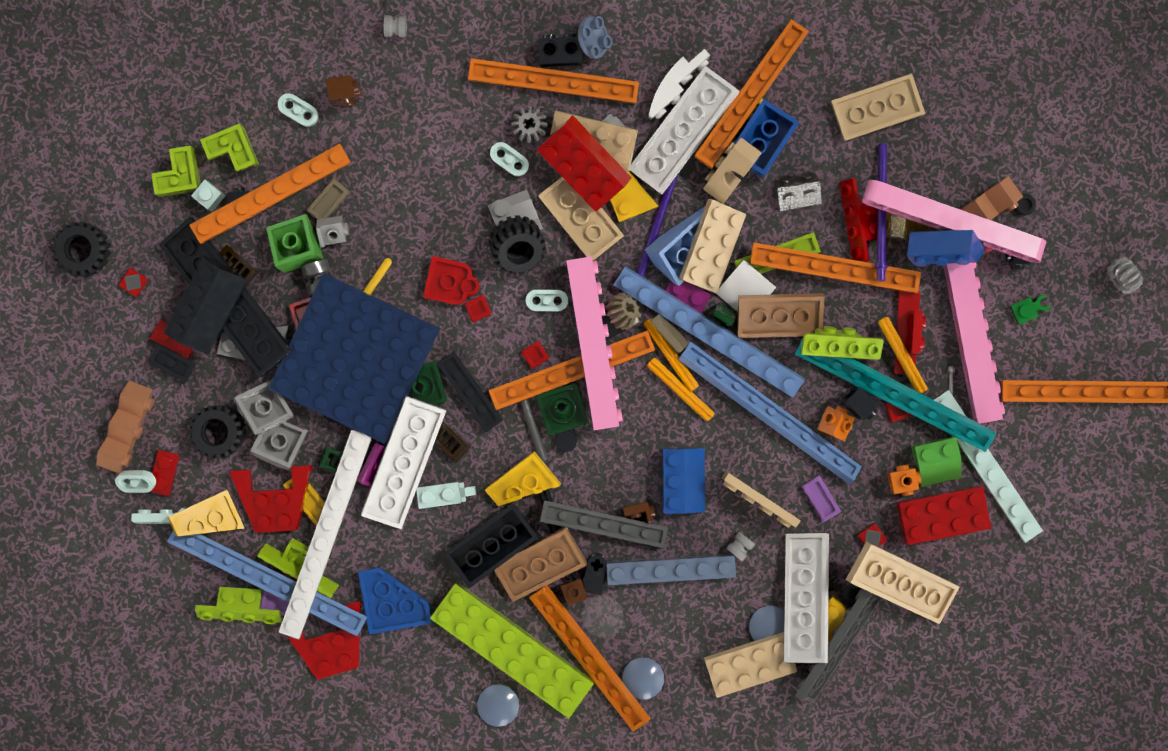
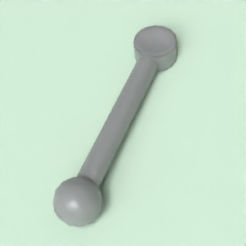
[947,366,955,396]

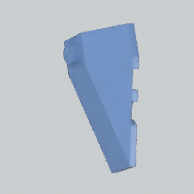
[645,199,719,286]

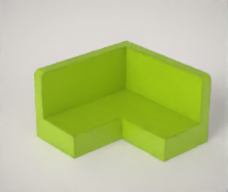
[200,123,260,172]
[151,146,201,197]

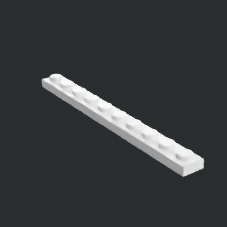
[279,430,372,639]

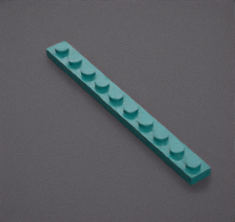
[795,339,997,452]

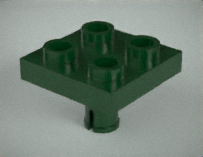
[408,360,448,405]
[536,383,589,437]

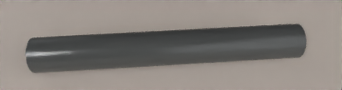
[520,399,548,461]

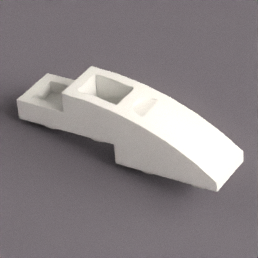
[648,49,710,120]

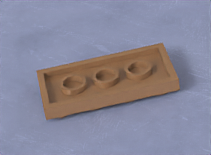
[737,293,824,338]
[494,527,587,602]

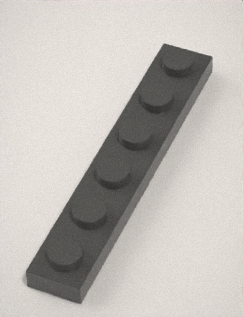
[539,500,668,548]

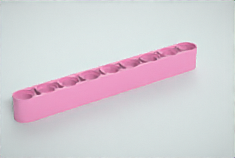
[862,180,1046,263]

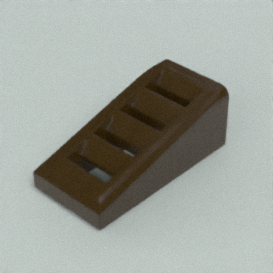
[219,244,259,287]
[434,421,471,462]

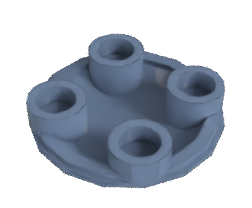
[578,16,612,59]
[749,606,785,641]
[622,658,664,700]
[477,684,519,727]

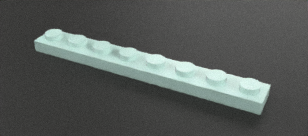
[933,390,1043,543]

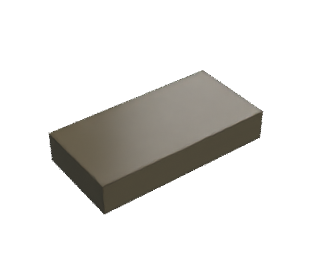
[306,178,350,219]
[651,314,689,353]

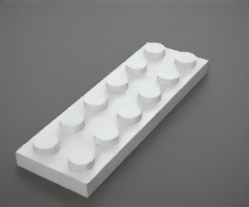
[630,66,740,194]
[361,396,446,529]
[784,533,829,663]

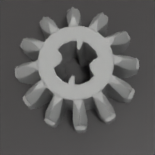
[511,106,548,143]
[1107,257,1143,294]

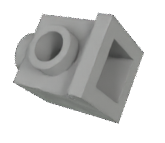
[316,215,349,248]

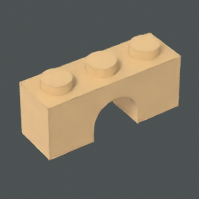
[703,138,761,204]

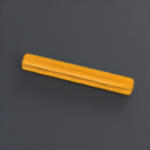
[878,317,927,393]
[644,318,699,392]
[647,358,714,421]

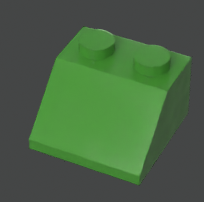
[266,214,324,273]
[911,437,962,487]

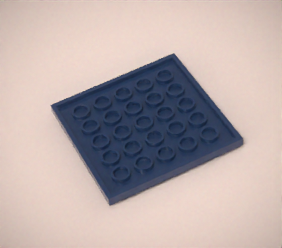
[268,273,440,444]

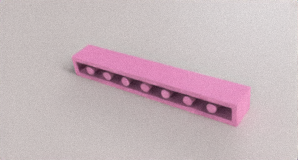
[567,256,623,430]
[943,263,1005,424]

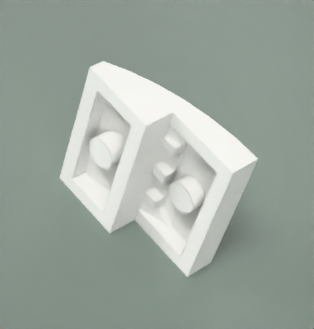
[717,260,776,312]

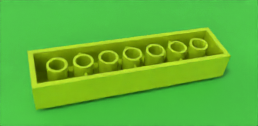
[430,581,594,718]

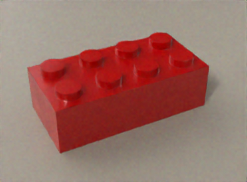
[537,115,632,212]
[896,485,992,545]

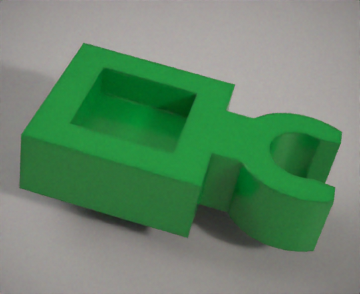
[1010,295,1051,325]

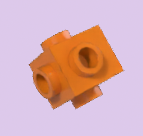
[817,406,855,441]
[887,464,921,496]

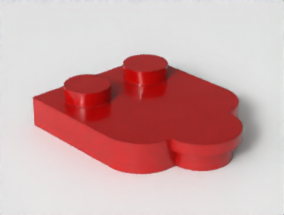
[423,256,480,305]

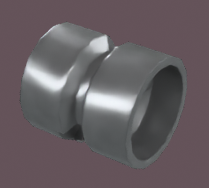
[300,259,330,296]

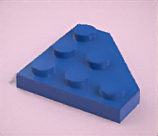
[358,567,433,635]

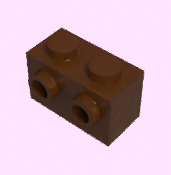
[325,75,362,108]

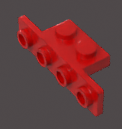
[839,178,878,262]
[894,290,926,374]

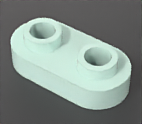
[278,94,318,127]
[490,142,529,177]
[526,290,568,311]
[115,470,156,493]

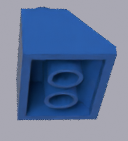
[735,99,799,179]
[907,230,985,266]
[662,448,705,514]

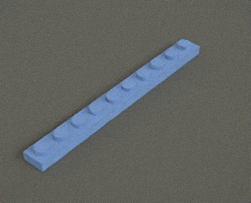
[614,266,805,397]
[678,342,862,485]
[167,531,368,636]

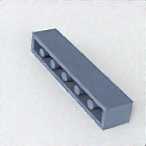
[606,554,736,585]

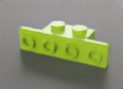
[801,326,884,360]
[257,538,339,598]
[195,587,282,624]

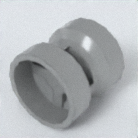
[384,15,407,38]
[726,532,756,561]

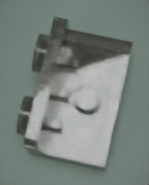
[774,172,822,211]

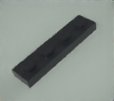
[437,351,503,433]

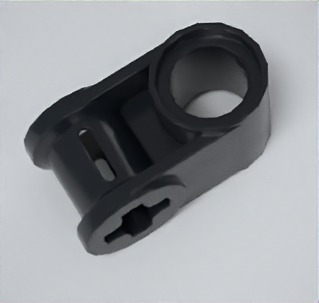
[582,552,606,595]

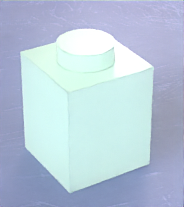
[191,180,226,211]

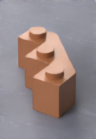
[936,176,1023,231]
[96,381,154,474]

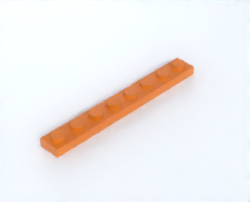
[694,19,809,169]
[468,58,639,104]
[189,144,350,245]
[749,243,921,293]
[489,330,655,410]
[1001,380,1168,403]
[529,585,651,731]

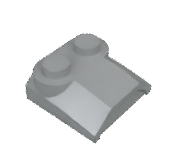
[488,190,543,230]
[234,379,293,435]
[250,422,308,470]

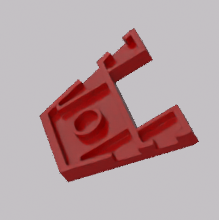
[230,464,312,533]
[280,600,361,680]

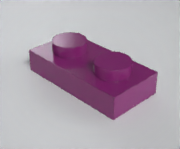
[665,281,711,313]
[357,442,386,487]

